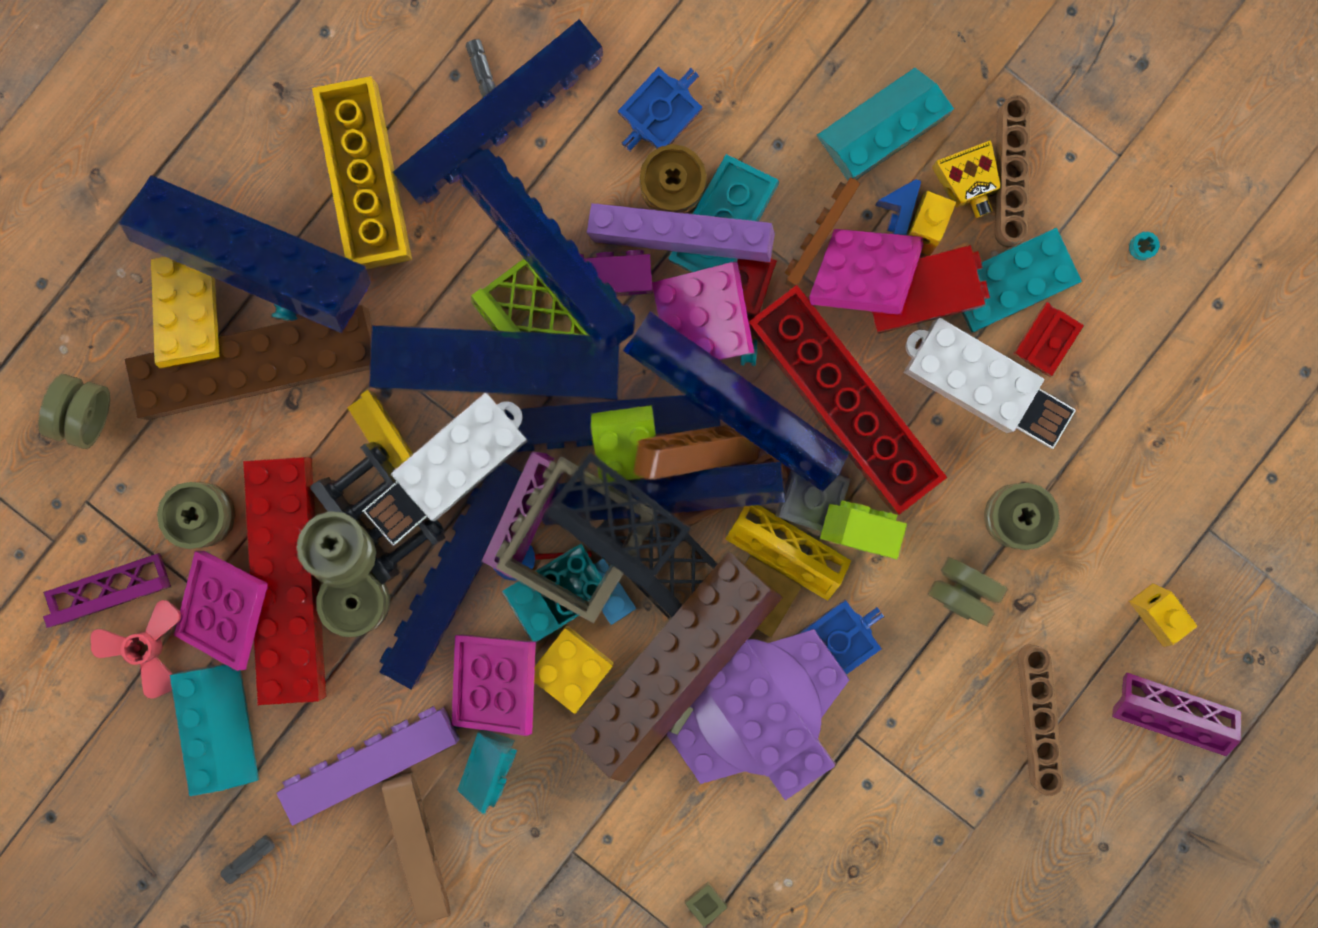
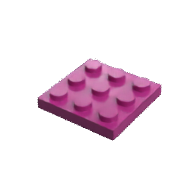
[809,229,923,314]
[652,262,754,371]
[174,550,268,671]
[452,634,536,736]

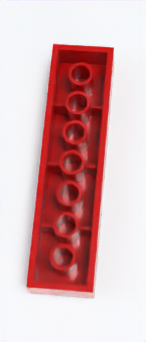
[749,285,948,515]
[243,457,326,705]

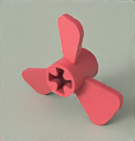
[91,600,181,699]

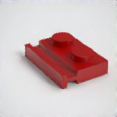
[1013,302,1084,377]

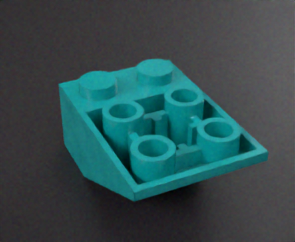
[501,544,612,642]
[457,730,517,814]

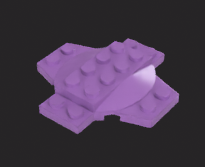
[666,629,850,800]

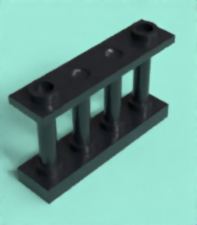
[310,442,446,584]

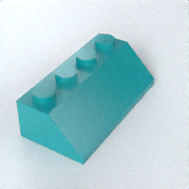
[817,68,954,181]
[170,664,259,796]

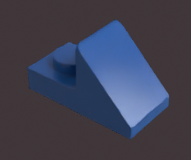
[875,179,921,235]

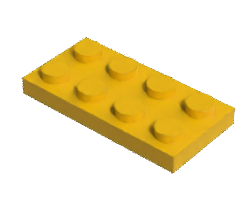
[151,248,220,368]

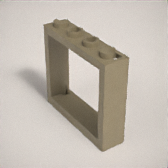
[495,456,653,623]

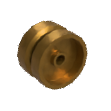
[639,144,707,214]

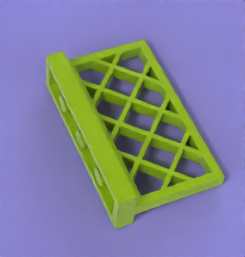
[471,256,602,395]

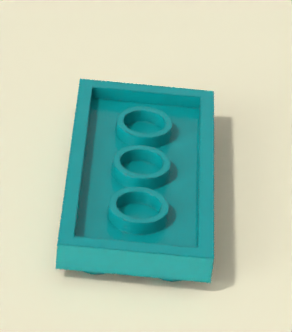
[668,154,779,273]
[962,227,1082,333]

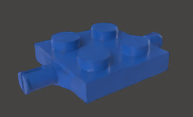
[618,67,703,152]
[797,599,884,675]

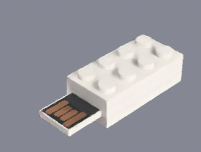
[903,317,1076,449]
[363,392,528,546]

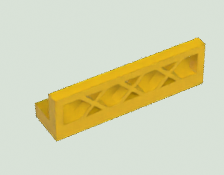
[347,390,414,470]
[725,499,851,601]

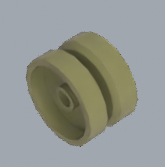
[38,373,110,449]
[157,482,235,549]
[984,483,1060,550]
[297,511,376,589]
[928,557,1008,627]
[317,571,390,637]

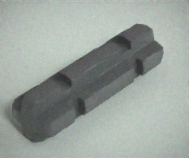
[466,39,497,99]
[220,835,275,884]

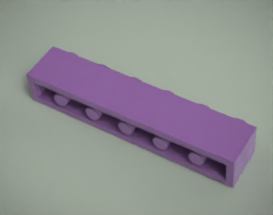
[587,203,775,262]
[276,706,460,826]

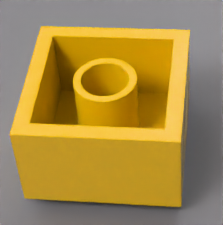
[534,626,614,714]

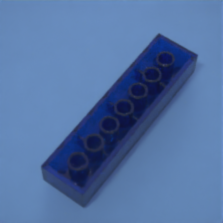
[119,175,371,333]
[369,325,621,400]

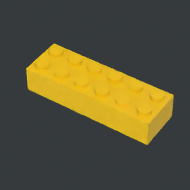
[312,76,412,272]

